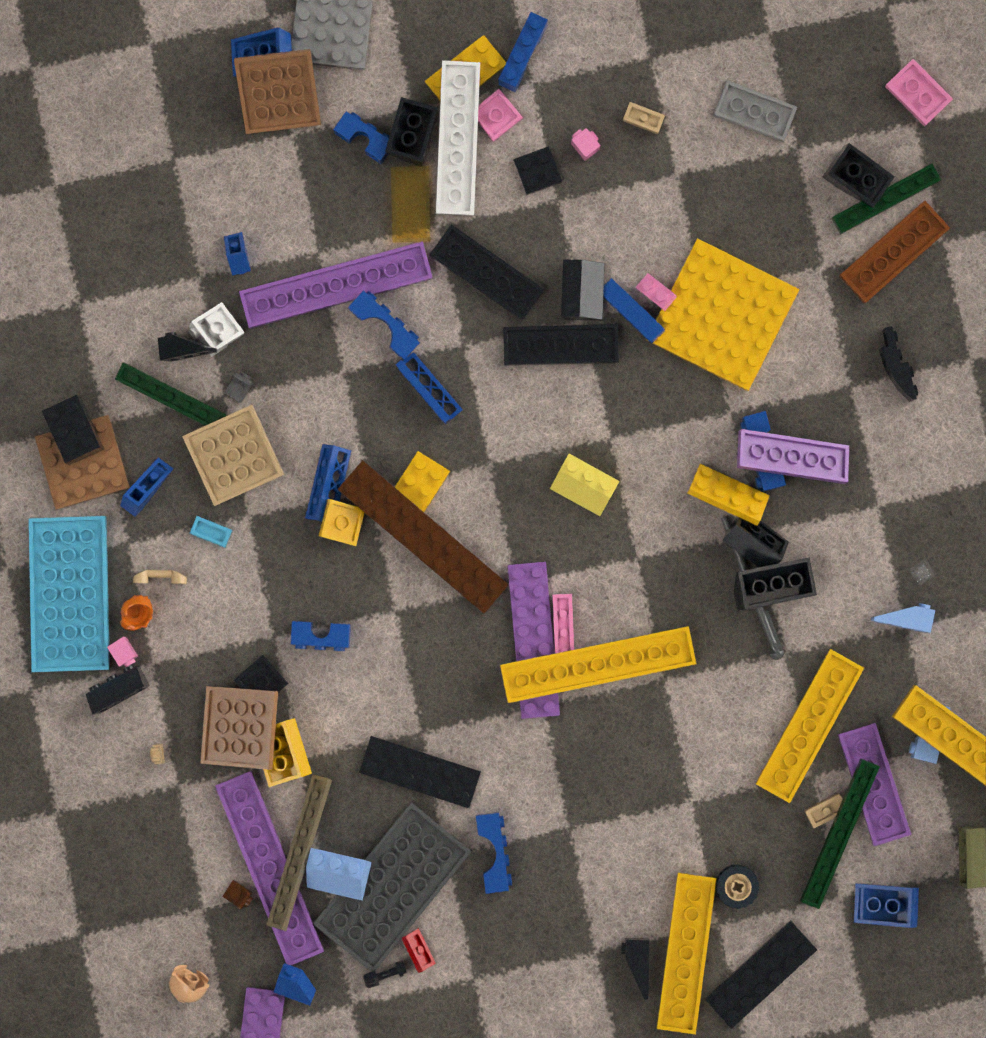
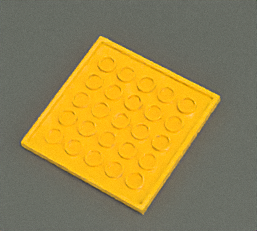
[646,238,800,391]

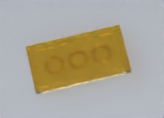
[391,166,431,243]

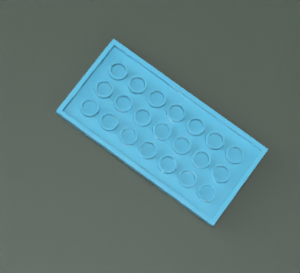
[29,516,110,672]

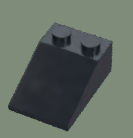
[822,143,895,208]

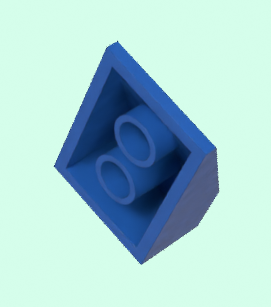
[231,27,292,77]
[854,883,919,928]

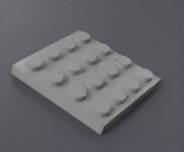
[291,0,373,70]

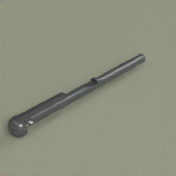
[721,516,784,660]

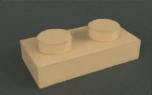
[623,102,665,134]
[804,793,843,828]

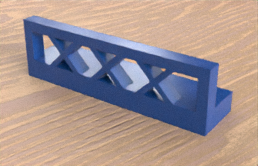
[396,352,463,425]
[305,444,351,522]

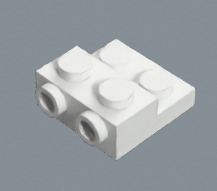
[189,302,244,357]

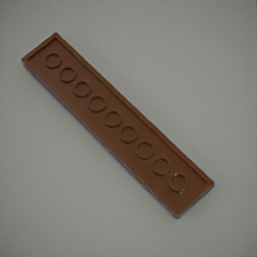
[337,460,509,614]

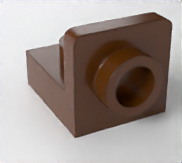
[222,880,253,910]

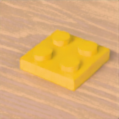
[319,499,364,546]

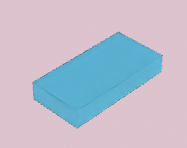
[189,516,232,548]

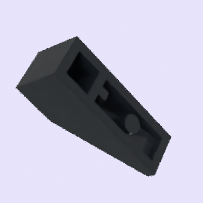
[158,332,217,362]
[621,938,649,1000]

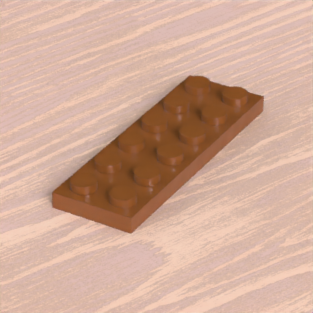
[839,200,950,304]

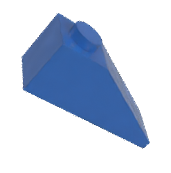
[120,457,173,517]

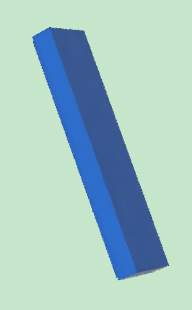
[604,278,665,344]

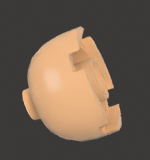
[169,965,209,1003]

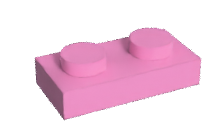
[635,273,677,311]

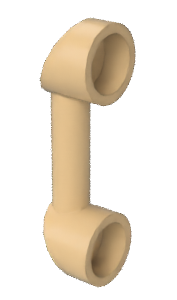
[133,570,187,584]

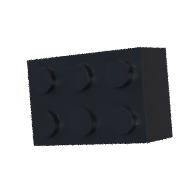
[42,395,104,465]

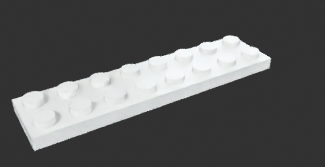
[436,60,480,216]

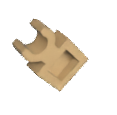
[150,744,165,764]

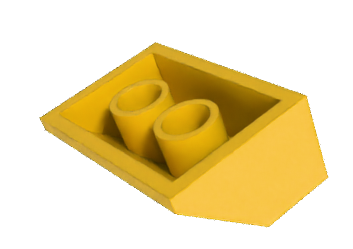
[263,718,312,787]

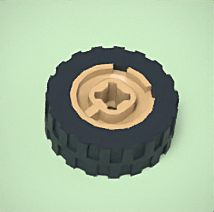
[715,865,759,909]

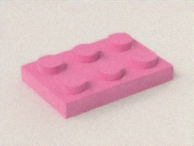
[885,59,953,127]

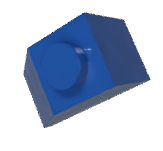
[224,232,251,276]
[274,963,316,1006]

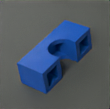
[333,111,390,165]
[291,621,351,651]

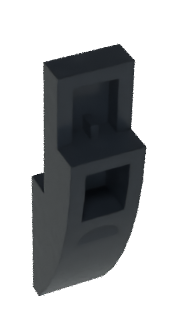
[879,326,918,402]

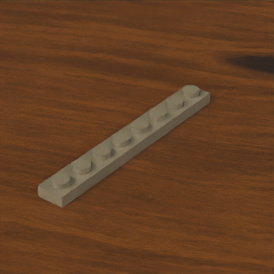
[267,775,332,931]

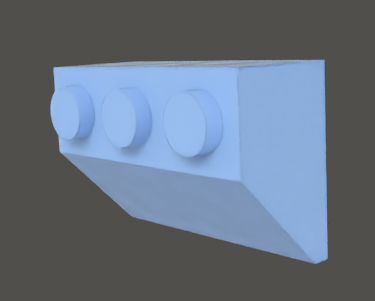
[306,848,372,901]

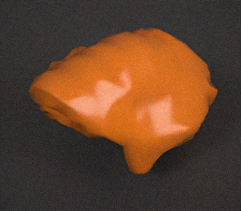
[120,595,153,631]

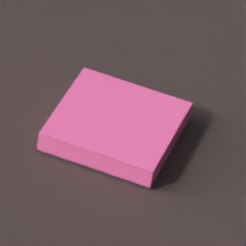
[478,89,523,142]

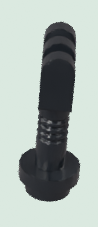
[363,961,407,988]

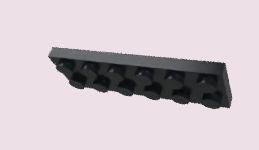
[429,224,545,321]
[503,324,619,366]
[359,736,481,808]
[705,920,817,1029]

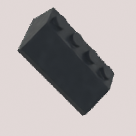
[734,557,817,610]

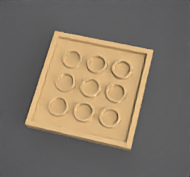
[182,405,284,506]

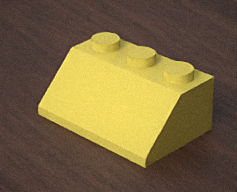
[550,454,619,516]

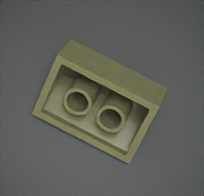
[958,827,986,889]

